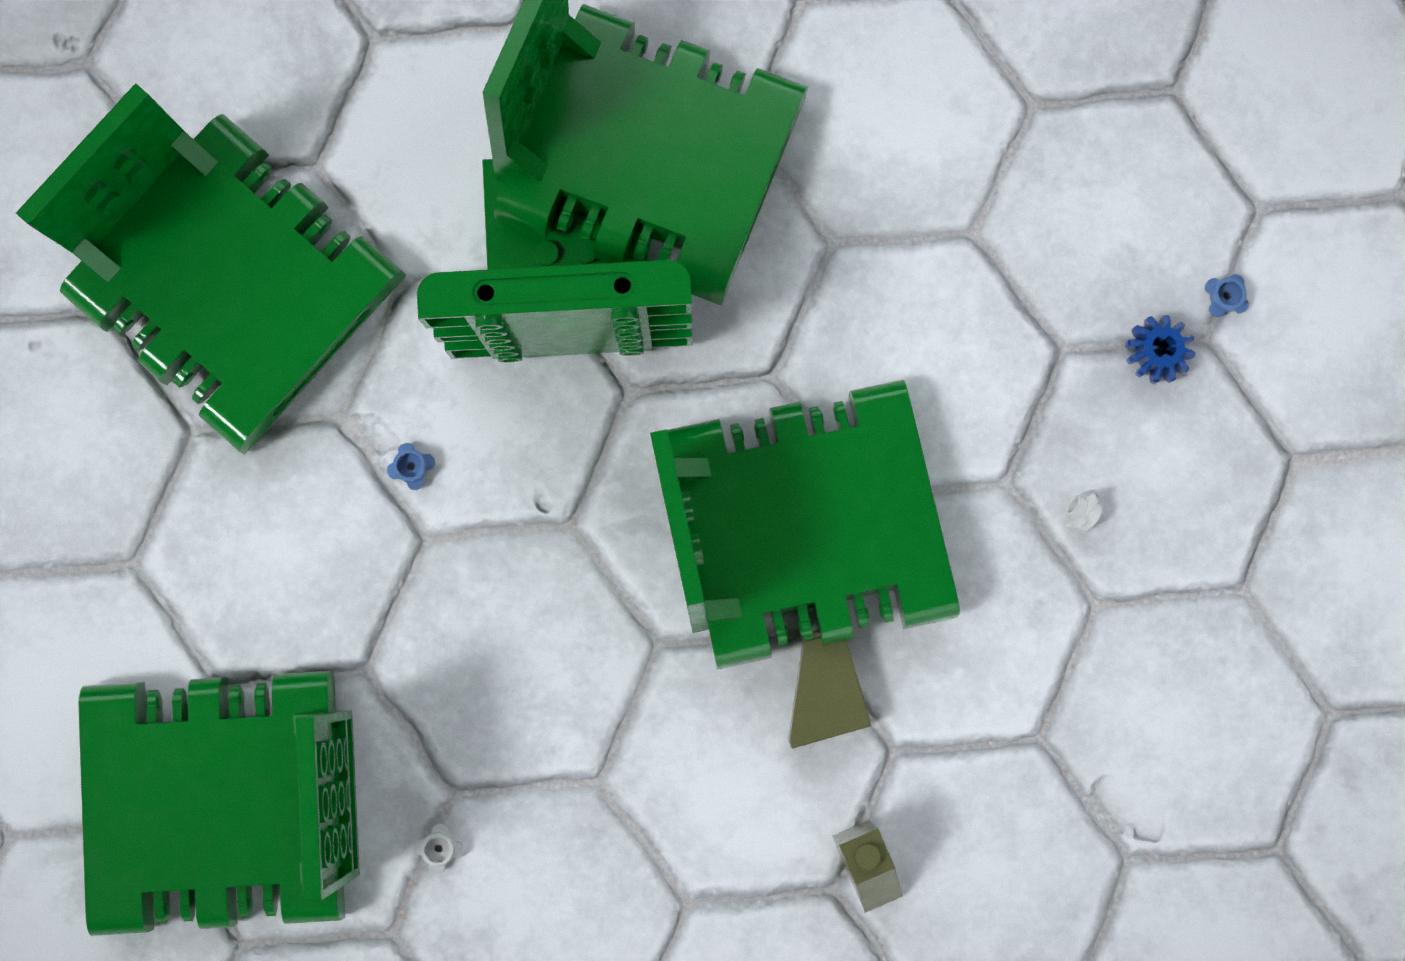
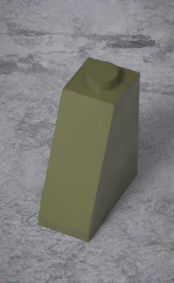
[788,629,871,749]
[832,820,903,913]

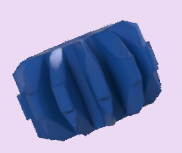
[1125,315,1196,384]

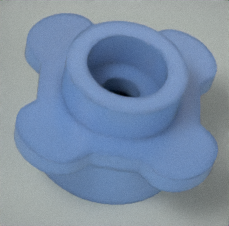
[1205,274,1249,317]
[387,443,435,490]

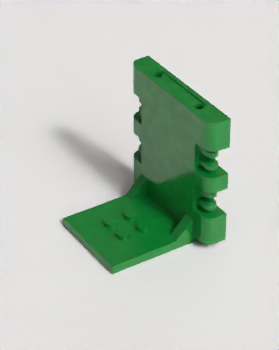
[482,0,808,306]
[16,83,406,455]
[417,159,692,363]
[650,380,960,670]
[78,671,360,936]

